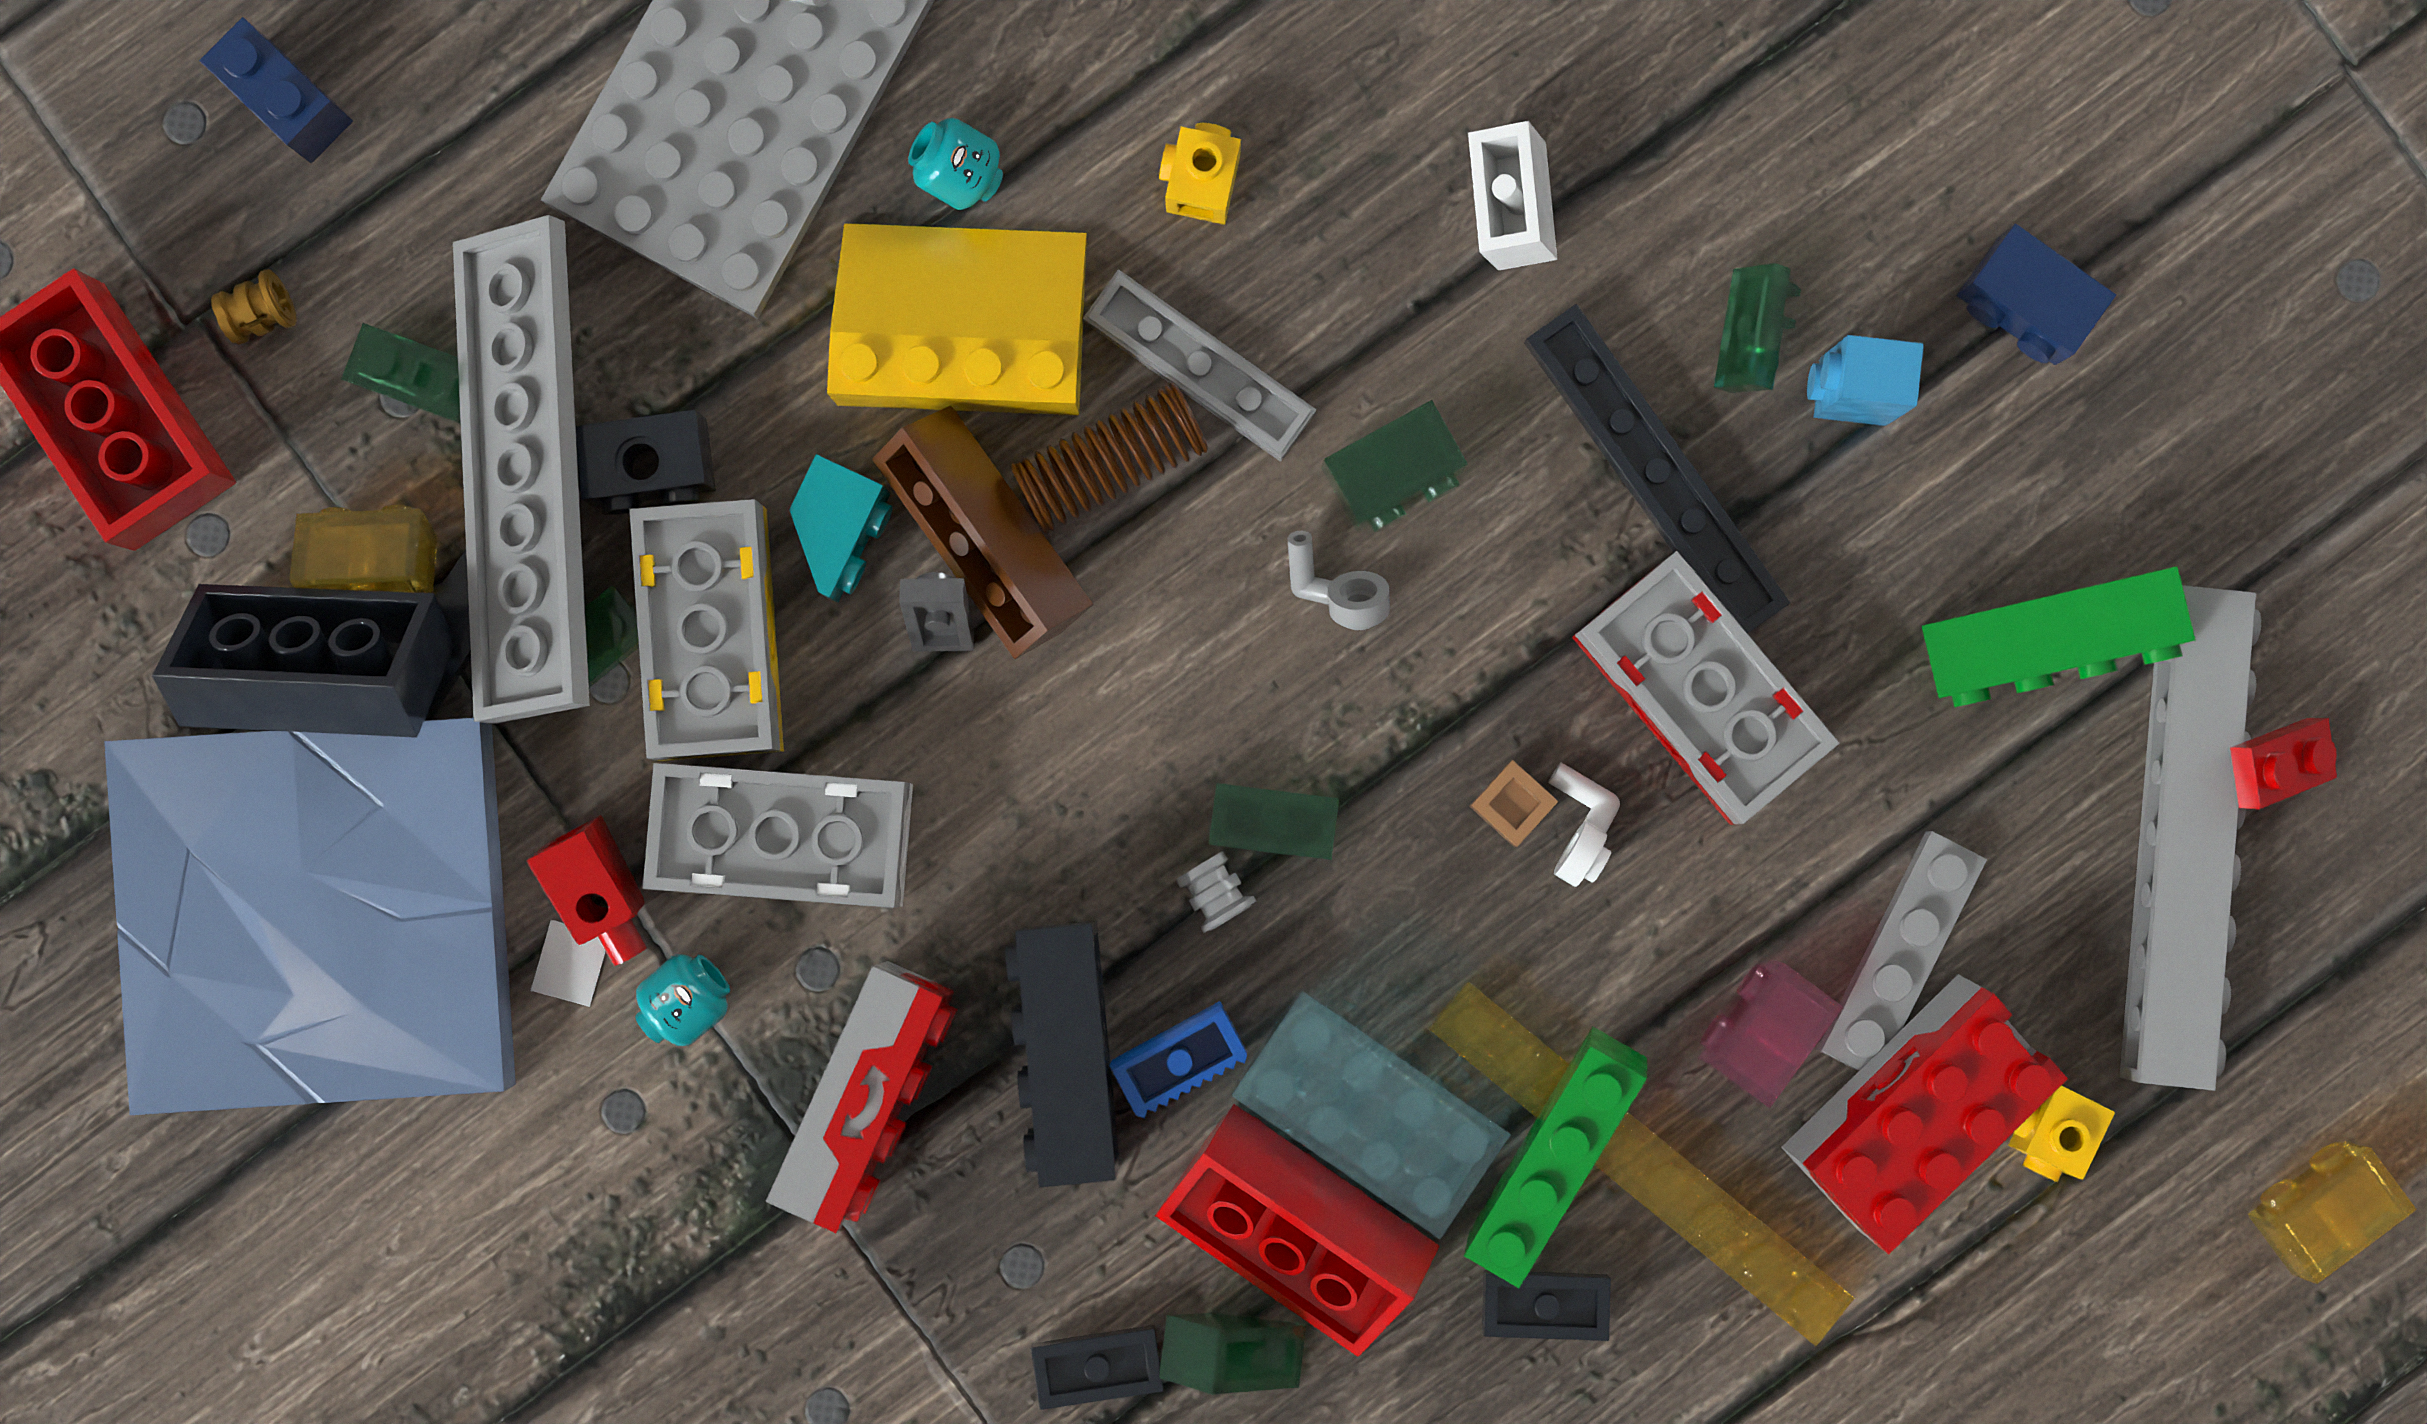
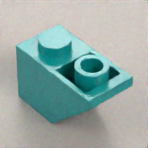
[789,454,893,603]

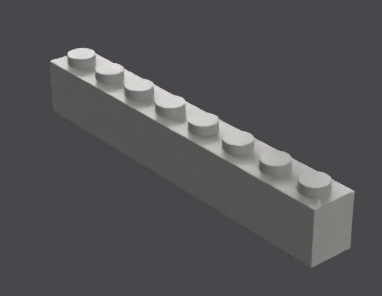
[2119,585,2261,1090]

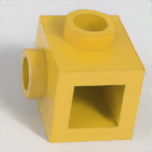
[1159,123,1241,225]
[2008,1086,2115,1182]

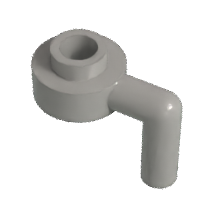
[1287,531,1390,630]

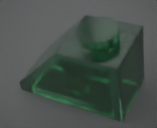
[1159,1313,1306,1395]

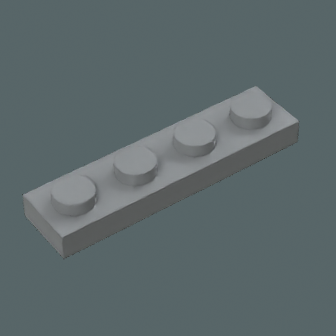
[1817,831,1987,1071]

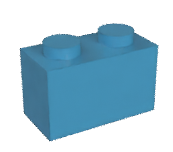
[1807,335,1924,426]

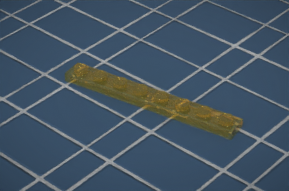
[1428,981,1855,1346]

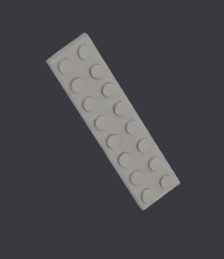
[453,215,589,724]

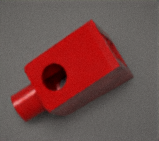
[527,815,647,966]

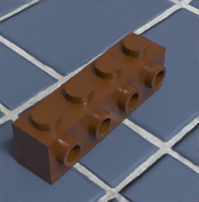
[872,405,1094,659]

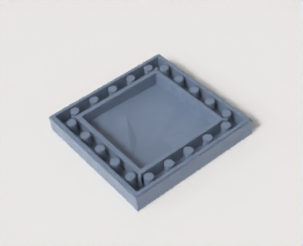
[104,718,516,1115]

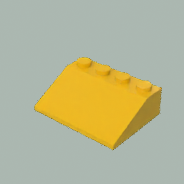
[827,223,1087,415]

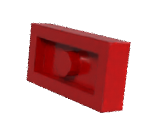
[2230,718,2337,809]

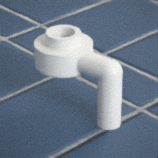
[1548,762,1620,887]

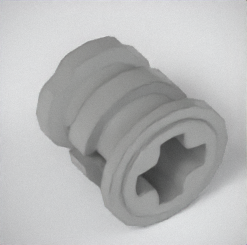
[1176,851,1256,933]

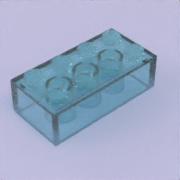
[1231,988,1511,1239]

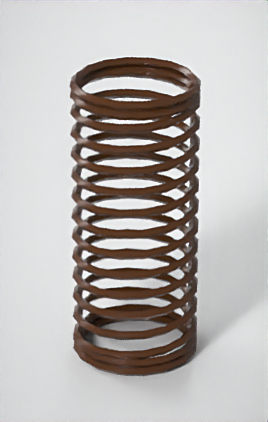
[1010,382,1208,534]

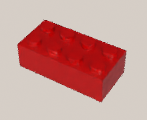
[0,268,237,551]

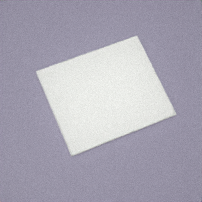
[531,920,605,1007]

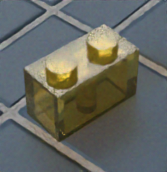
[289,505,438,593]
[2247,1142,2417,1284]

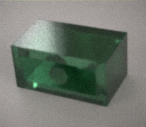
[1321,400,1468,533]

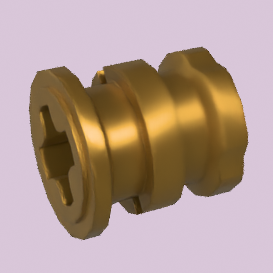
[211,269,297,345]

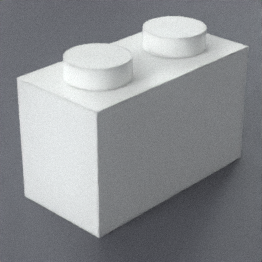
[1468,121,1557,270]

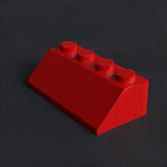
[1155,1104,1440,1357]

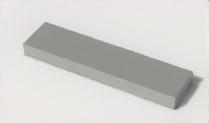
[1083,269,1317,462]

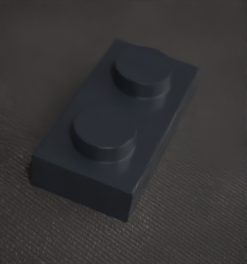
[1482,1270,1611,1341]
[1031,1325,1164,1410]

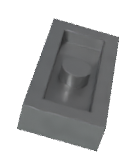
[899,572,974,651]

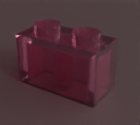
[1698,960,1843,1108]

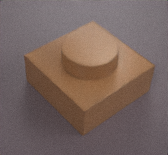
[1469,760,1559,847]

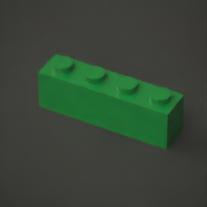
[1922,566,2196,707]
[1464,1026,1647,1288]

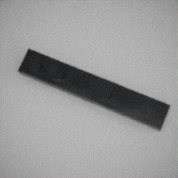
[1524,304,1790,634]

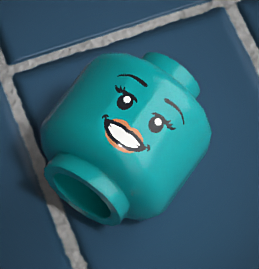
[908,117,1003,210]
[635,954,731,1046]

